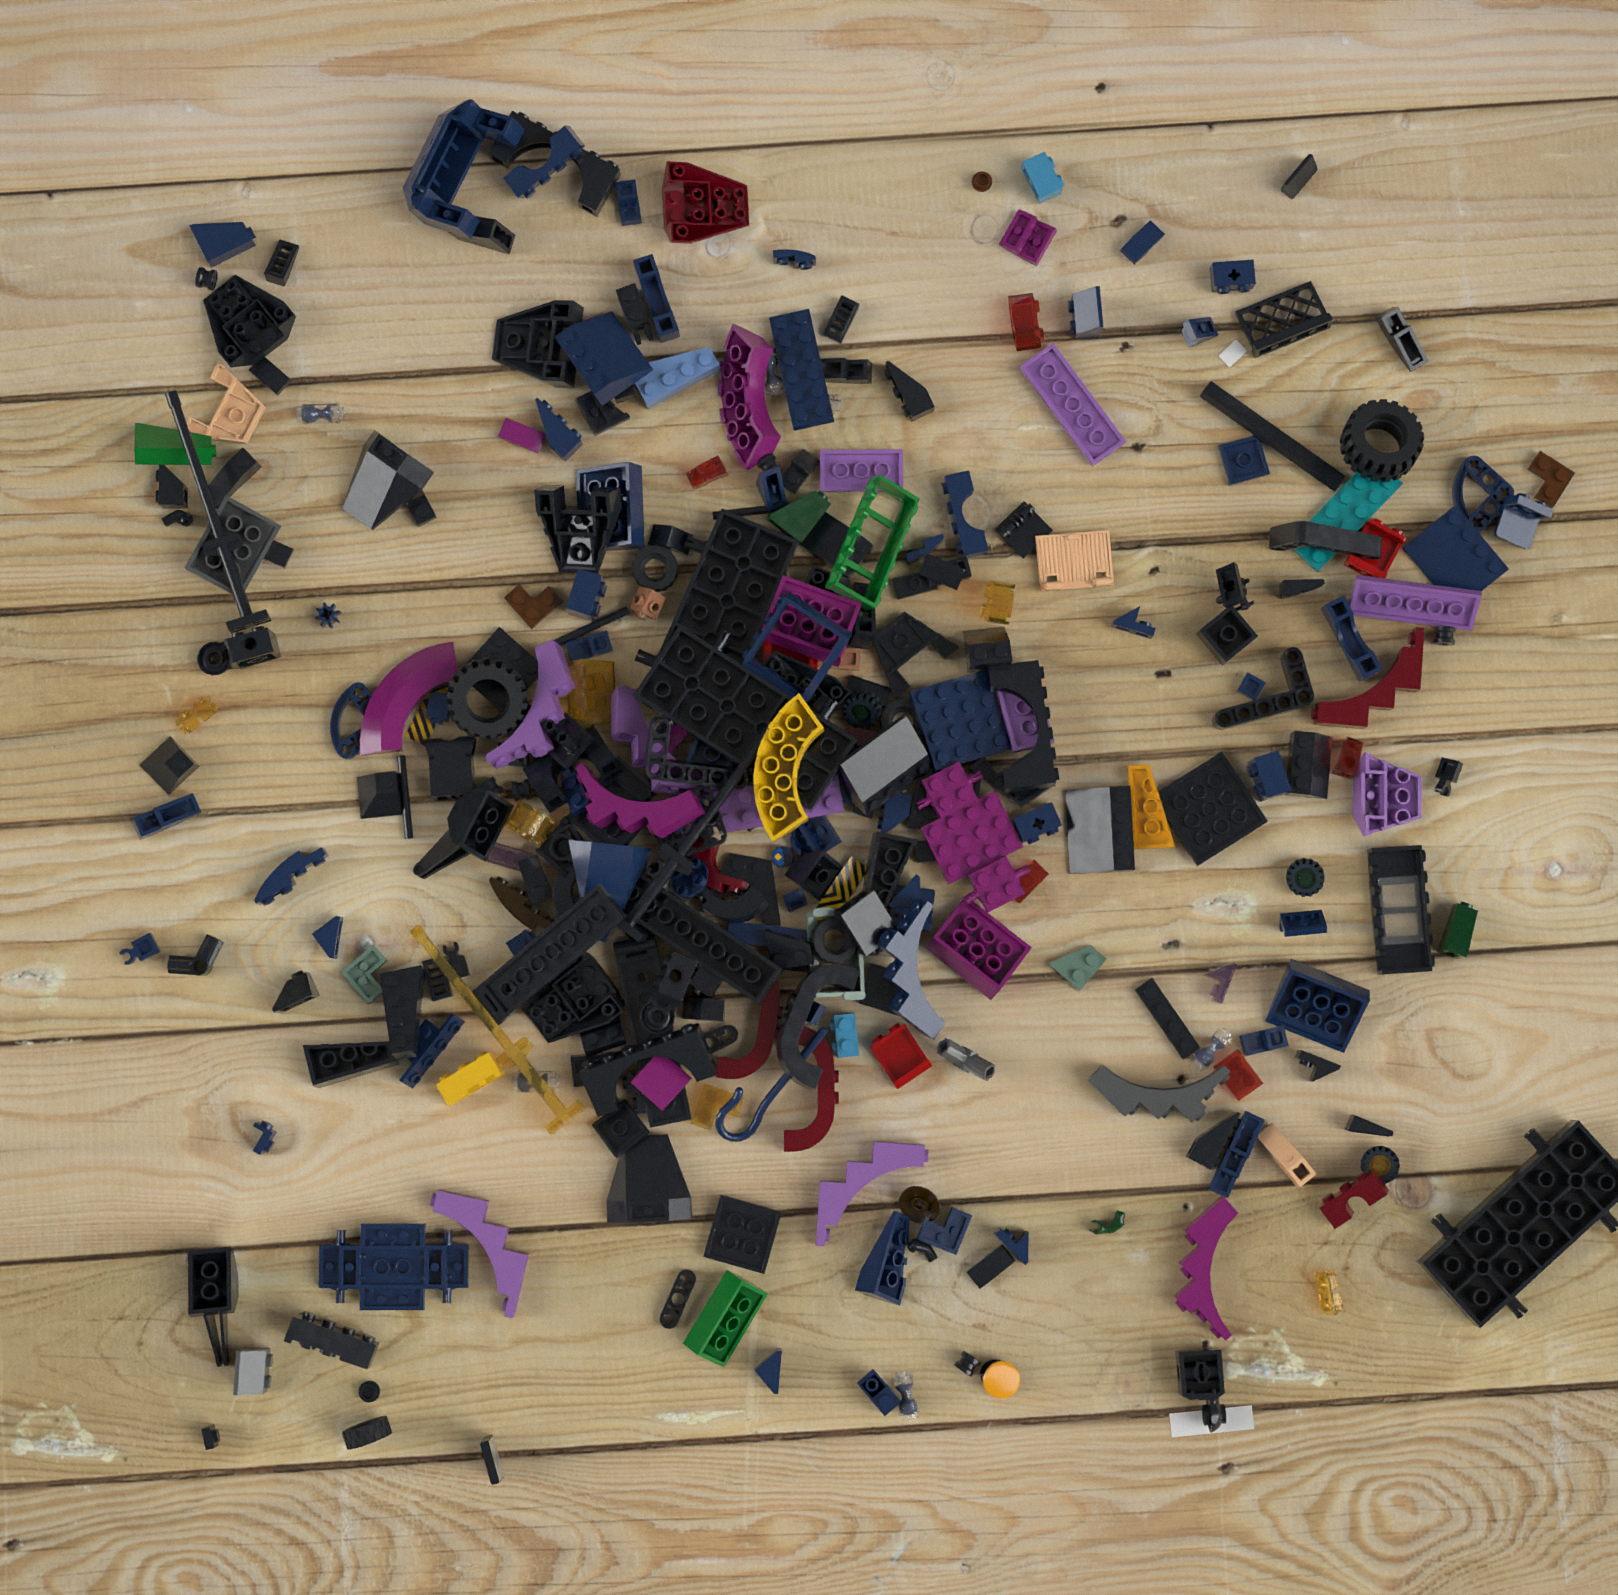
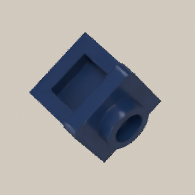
[253,1120,277,1155]

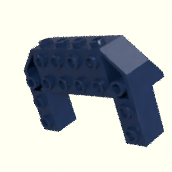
[403,99,525,239]

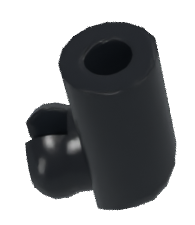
[161,510,193,527]
[907,1238,938,1262]

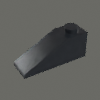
[208,448,262,509]
[849,582,876,650]

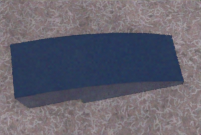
[132,793,201,840]

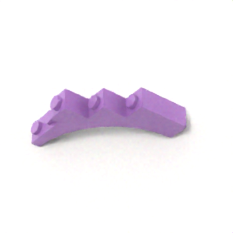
[486,639,576,769]

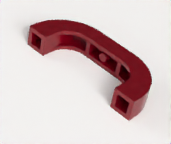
[716,981,783,1079]
[784,1026,839,1152]

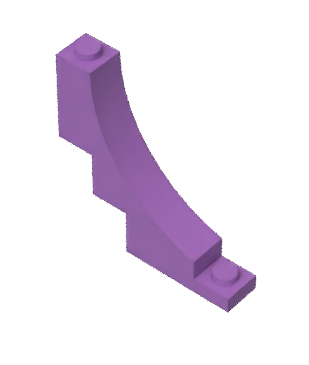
[611,686,718,799]
[816,1141,928,1246]
[430,1189,529,1318]

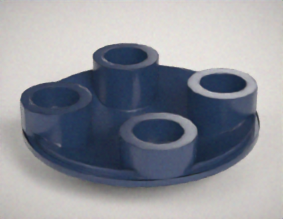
[671,857,708,898]

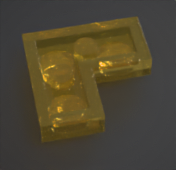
[691,1083,745,1131]

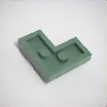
[341,945,388,1004]

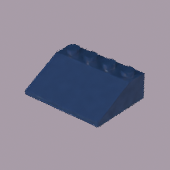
[555,311,653,406]
[576,462,645,551]
[1403,505,1509,591]
[1265,959,1370,1053]

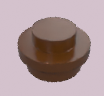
[972,171,992,192]

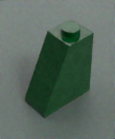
[765,491,831,544]
[1437,901,1478,959]

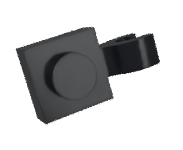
[1435,757,1463,797]

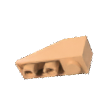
[1257,1123,1316,1187]

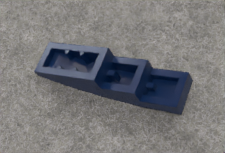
[728,922,807,947]
[1208,1111,1265,1198]

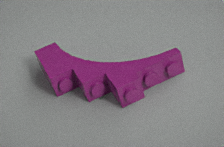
[575,763,705,839]
[1174,1196,1238,1341]

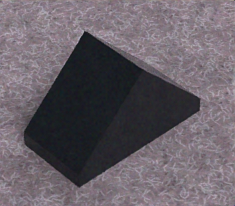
[648,524,693,555]

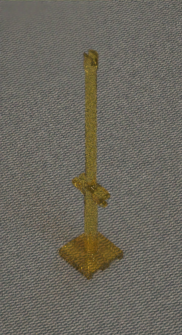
[410,925,586,1135]

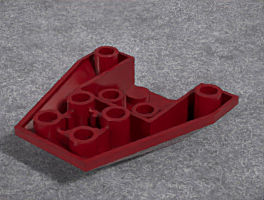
[662,161,750,244]

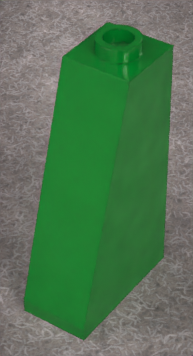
[134,423,216,465]

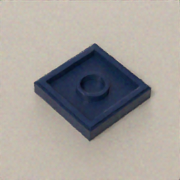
[1218,436,1270,486]

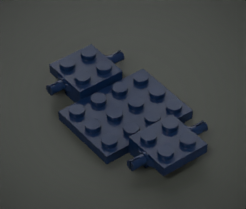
[319,1223,469,1310]

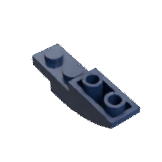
[254,847,329,906]

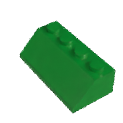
[682,1270,768,1367]

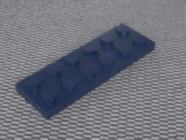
[769,309,834,431]

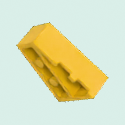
[436,1051,506,1107]

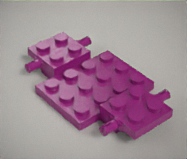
[916,762,1030,913]

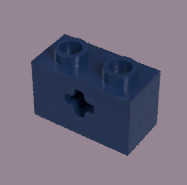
[1209,259,1256,294]
[1012,802,1062,845]

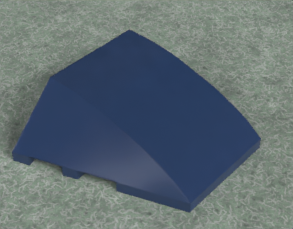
[568,840,652,910]

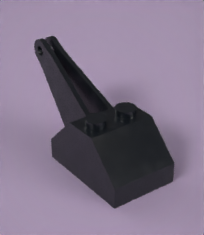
[413,786,514,879]
[188,1247,239,1367]

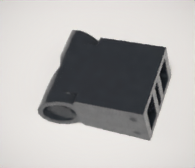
[424,736,476,801]

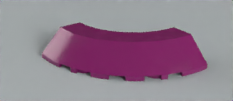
[718,324,781,470]
[360,642,457,756]

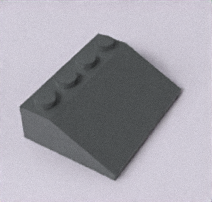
[185,495,282,594]

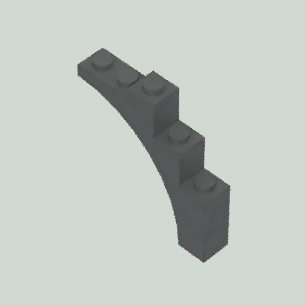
[1088,1064,1230,1123]

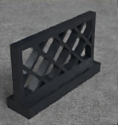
[1235,281,1333,358]

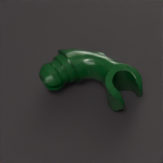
[1089,1210,1126,1235]

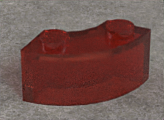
[1008,293,1044,351]

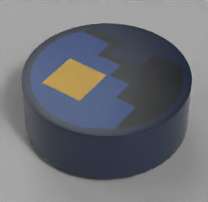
[772,846,793,868]

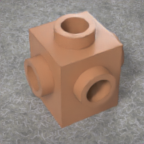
[629,586,666,621]

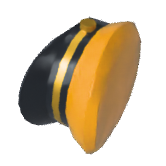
[980,1360,1020,1399]

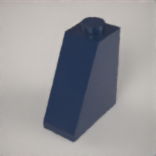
[190,222,256,267]

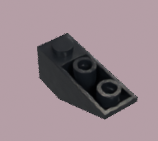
[884,361,935,422]
[1185,1111,1241,1170]

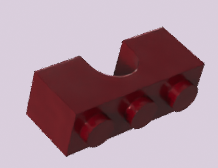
[1319,1169,1389,1229]

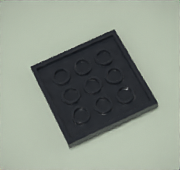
[1158,752,1268,867]

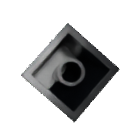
[963,627,1012,673]

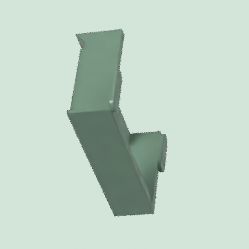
[806,908,866,1000]

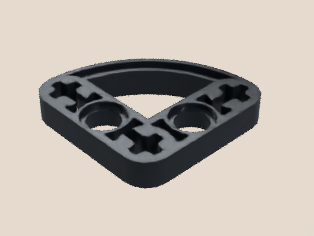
[666,786,728,857]

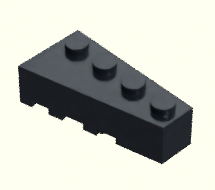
[862,831,917,909]
[303,1041,399,1088]
[284,1311,379,1369]

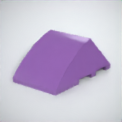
[1353,752,1422,836]

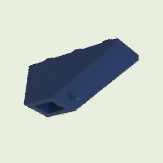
[535,398,583,462]

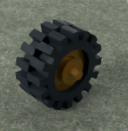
[1360,1146,1400,1184]

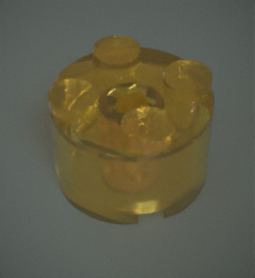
[980,580,1015,625]
[504,800,555,847]

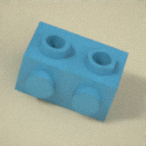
[1021,152,1064,204]
[830,1013,859,1058]

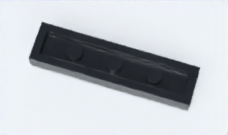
[1135,978,1201,1060]

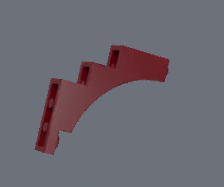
[1311,627,1425,729]

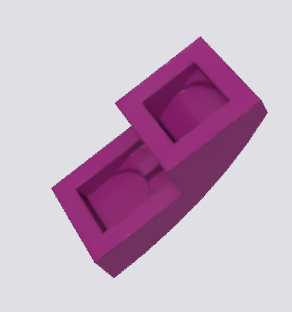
[497,418,546,454]

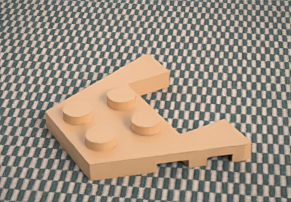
[187,362,266,444]

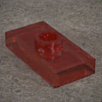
[1015,859,1049,904]

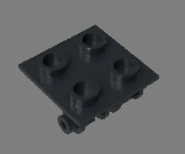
[994,501,1053,559]

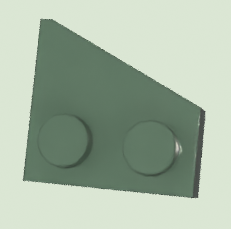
[1048,945,1107,991]

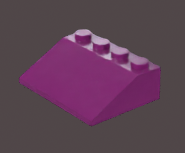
[761,575,862,667]
[925,898,1032,1000]

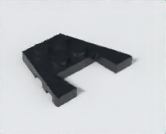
[873,612,959,699]
[969,749,1052,808]
[699,853,781,926]

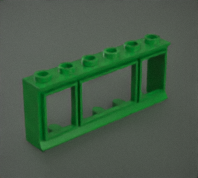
[825,475,920,611]

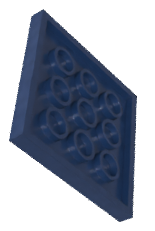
[908,670,1012,772]

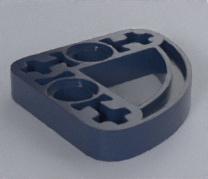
[1452,455,1514,532]
[330,682,372,760]

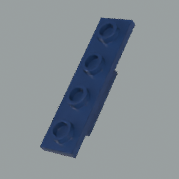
[400,1013,465,1089]

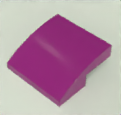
[999,209,1057,266]
[631,1057,692,1111]

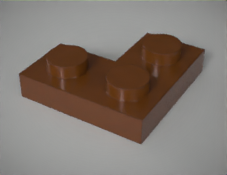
[1527,451,1575,509]
[504,584,563,629]

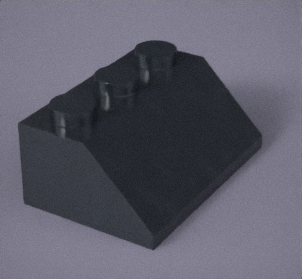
[1285,731,1332,799]

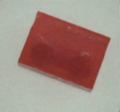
[1213,1049,1263,1101]

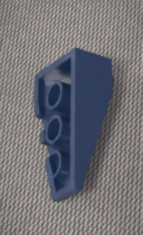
[855,1211,910,1306]

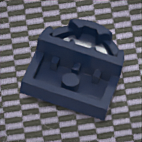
[790,816,842,856]

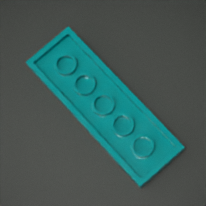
[1292,472,1403,572]

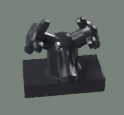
[1216,562,1254,611]

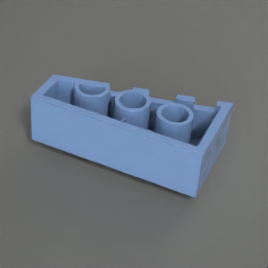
[634,347,720,409]

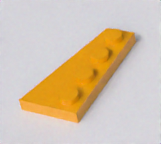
[1128,764,1175,850]

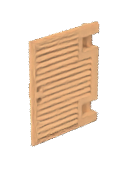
[1035,530,1114,592]

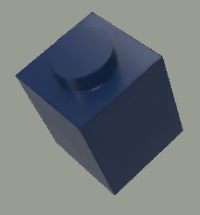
[426,692,450,725]

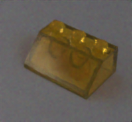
[567,659,615,725]

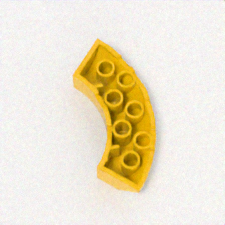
[753,693,824,842]

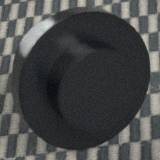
[359,1381,380,1403]

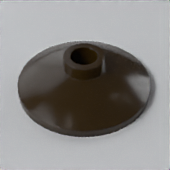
[899,1186,940,1224]

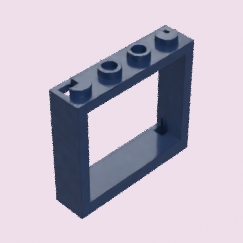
[741,592,853,703]

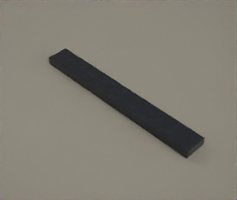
[1200,381,1346,492]

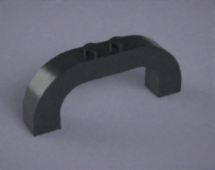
[776,964,860,1090]

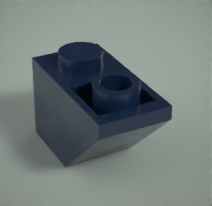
[877,793,912,833]
[857,1369,901,1416]

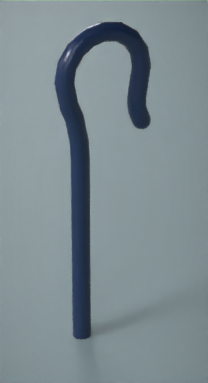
[715,1026,829,1142]

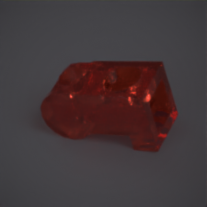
[686,456,729,489]
[1332,736,1363,780]

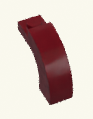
[691,837,749,894]

